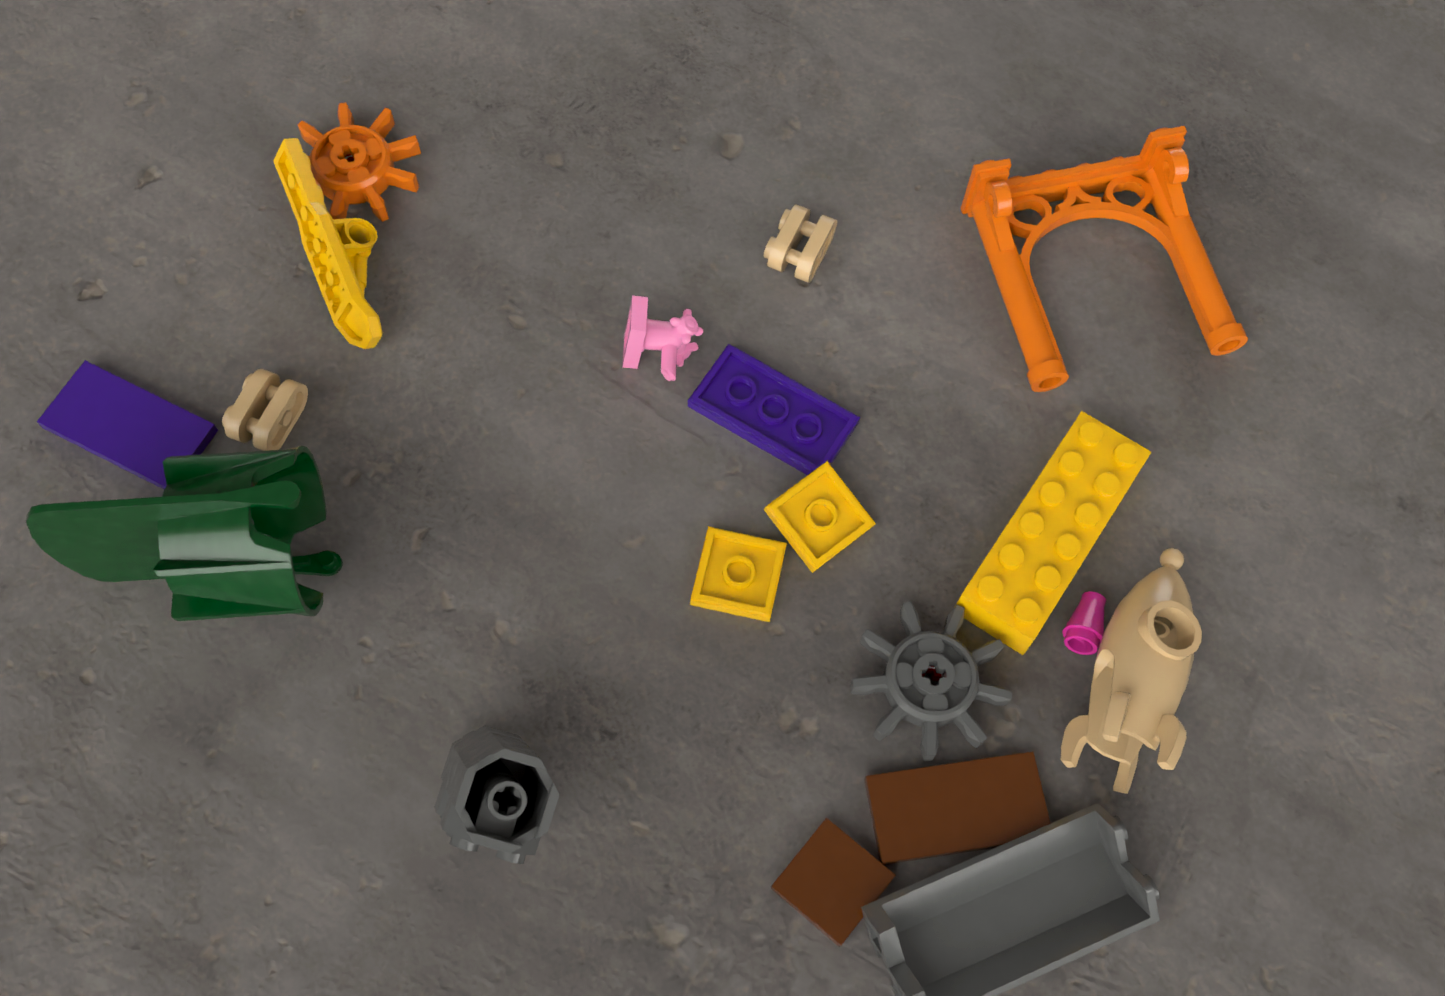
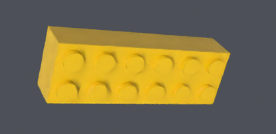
[954,411,1151,655]

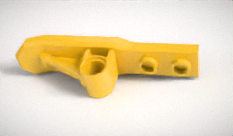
[273,138,383,349]

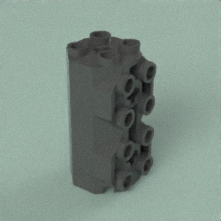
[434,725,560,864]

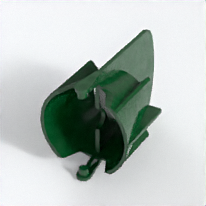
[26,445,343,621]

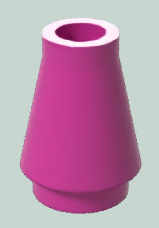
[1062,591,1106,655]

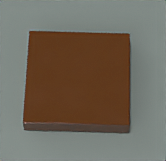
[771,818,896,947]

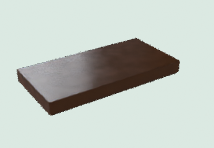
[864,751,1051,865]

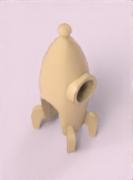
[1061,548,1202,794]

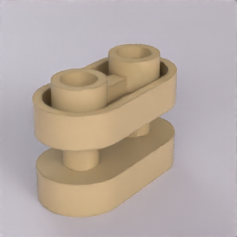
[764,204,837,283]
[222,369,308,451]

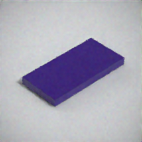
[688,344,860,475]
[37,360,218,489]

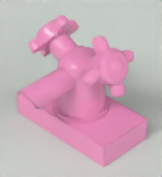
[622,296,703,381]

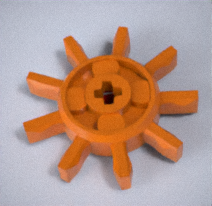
[297,102,421,222]

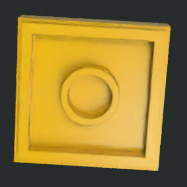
[763,461,876,573]
[690,526,787,622]

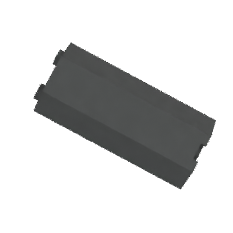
[861,803,1160,996]

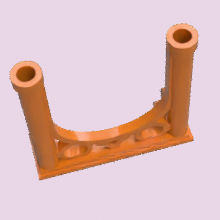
[961,126,1248,392]

